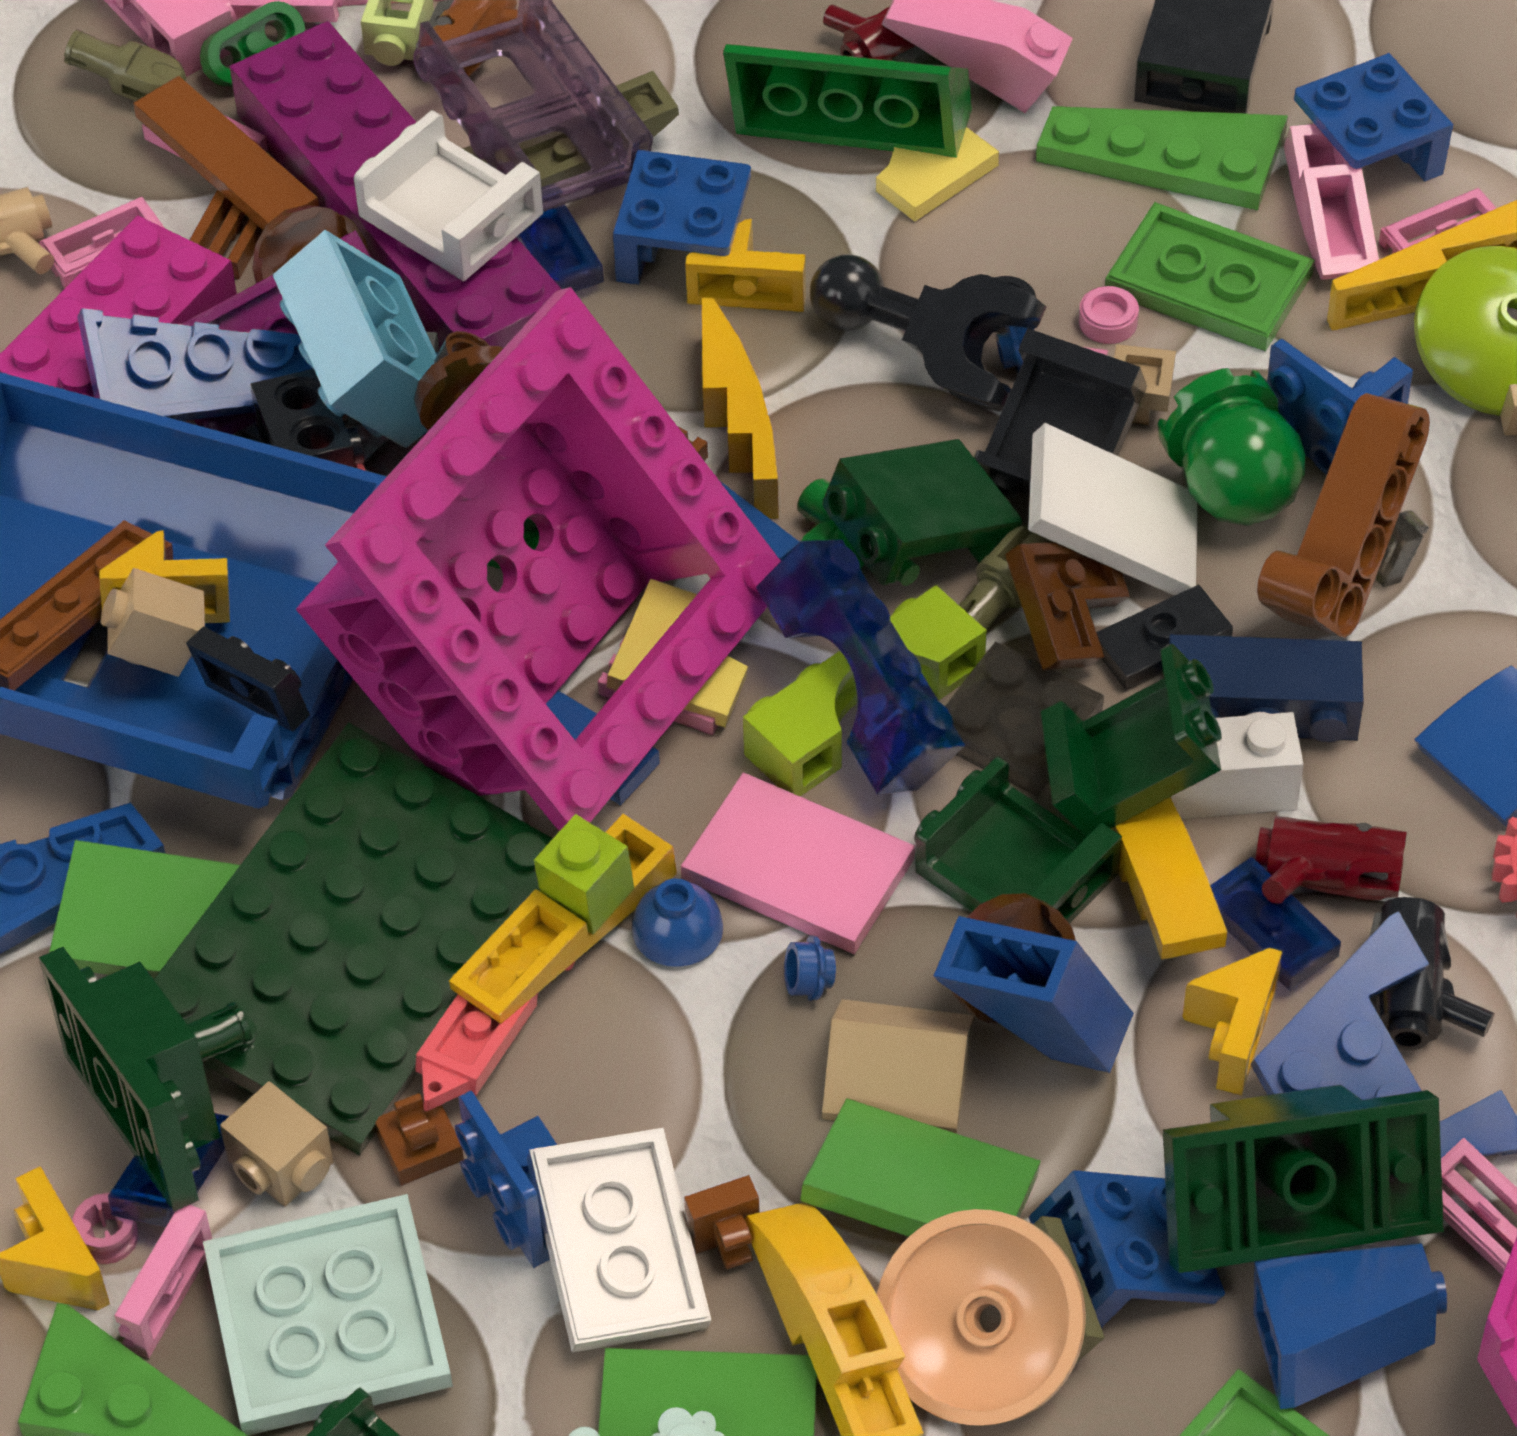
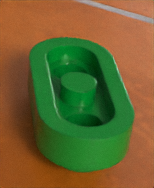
[200,1,305,87]

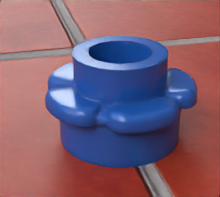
[995,326,1034,375]
[784,935,836,1001]

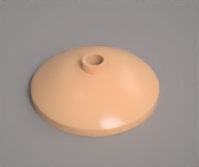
[877,1209,1086,1426]

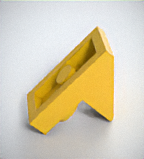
[685,218,806,312]
[99,530,230,626]
[1182,948,1282,1096]
[0,1166,110,1311]

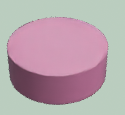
[1079,286,1139,344]

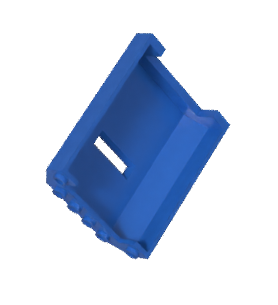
[0,372,387,809]

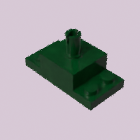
[39,946,252,1212]
[1163,1084,1444,1273]

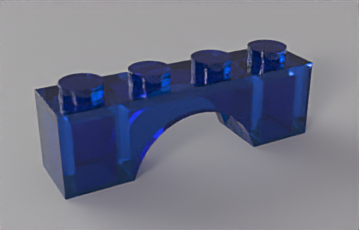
[756,539,965,795]

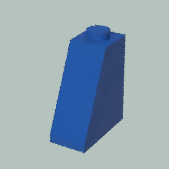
[933,916,1134,1073]
[1253,1244,1447,1409]

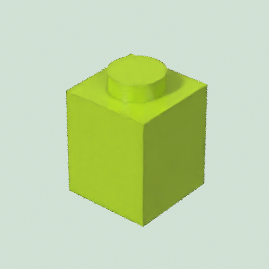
[534,814,634,935]

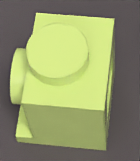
[360,0,434,66]

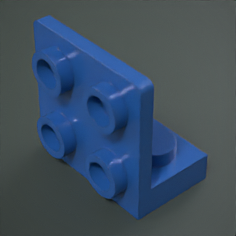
[1294,53,1454,182]
[613,150,751,285]
[1267,339,1413,474]
[455,1090,557,1269]
[1029,1170,1225,1328]

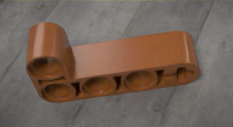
[1257,393,1430,638]

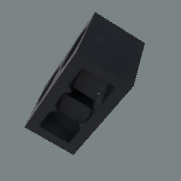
[250,369,364,468]

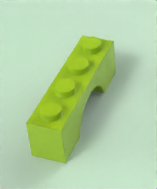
[743,585,987,797]

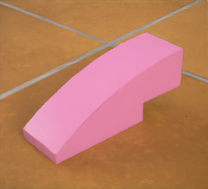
[1284,124,1379,280]

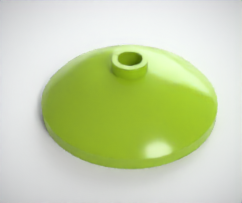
[1414,246,1517,416]

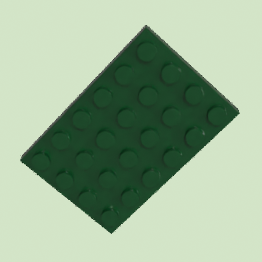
[154,722,553,1156]

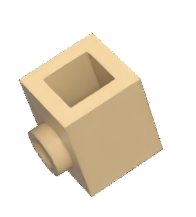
[101,568,205,677]
[220,1081,334,1207]

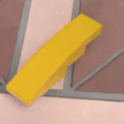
[702,298,779,519]
[1111,797,1227,960]

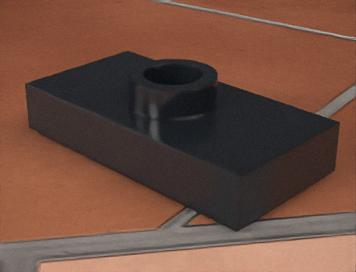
[1096,584,1233,690]

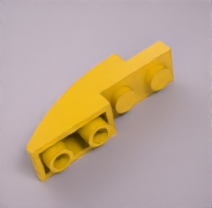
[744,1202,924,1436]

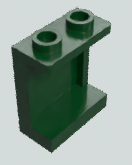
[822,439,1023,585]
[1041,644,1222,837]
[914,756,1122,924]

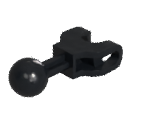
[810,254,1047,412]

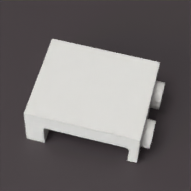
[354,110,543,281]

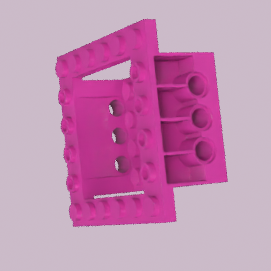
[296,287,793,831]

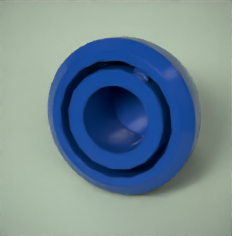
[632,878,723,967]

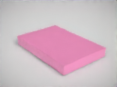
[681,772,915,955]

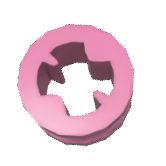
[72,1193,139,1264]

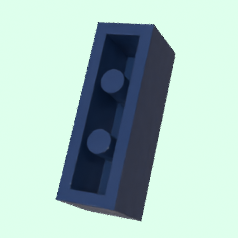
[1169,634,1364,742]

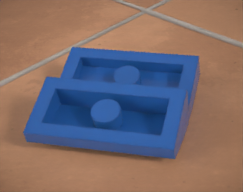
[1414,665,1517,827]

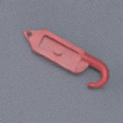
[415,961,576,1111]

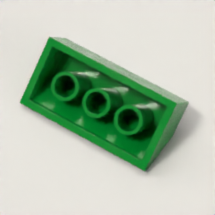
[723,44,972,158]

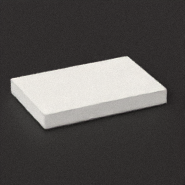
[1028,423,1197,596]
[527,1128,711,1353]

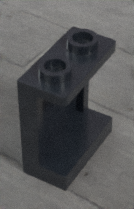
[1134,0,1274,114]
[974,328,1147,498]

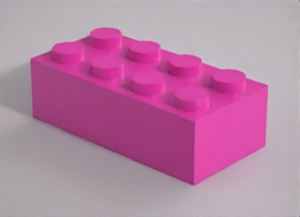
[0,215,237,397]

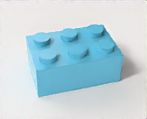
[273,230,437,448]

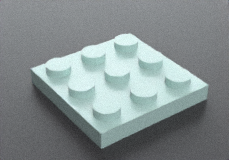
[203,1194,453,1436]

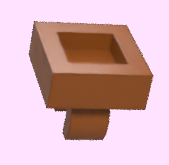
[375,1093,464,1186]
[684,1175,760,1270]

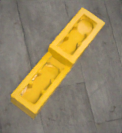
[1327,200,1517,331]
[449,814,677,1024]

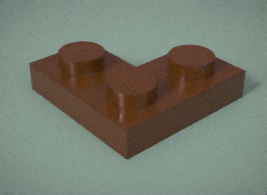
[1005,542,1130,670]

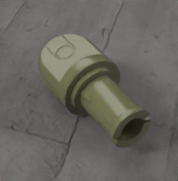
[64,29,186,101]
[959,526,1054,630]

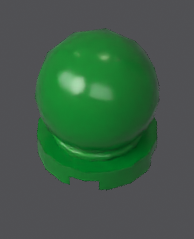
[1157,368,1305,526]

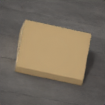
[822,999,974,1133]

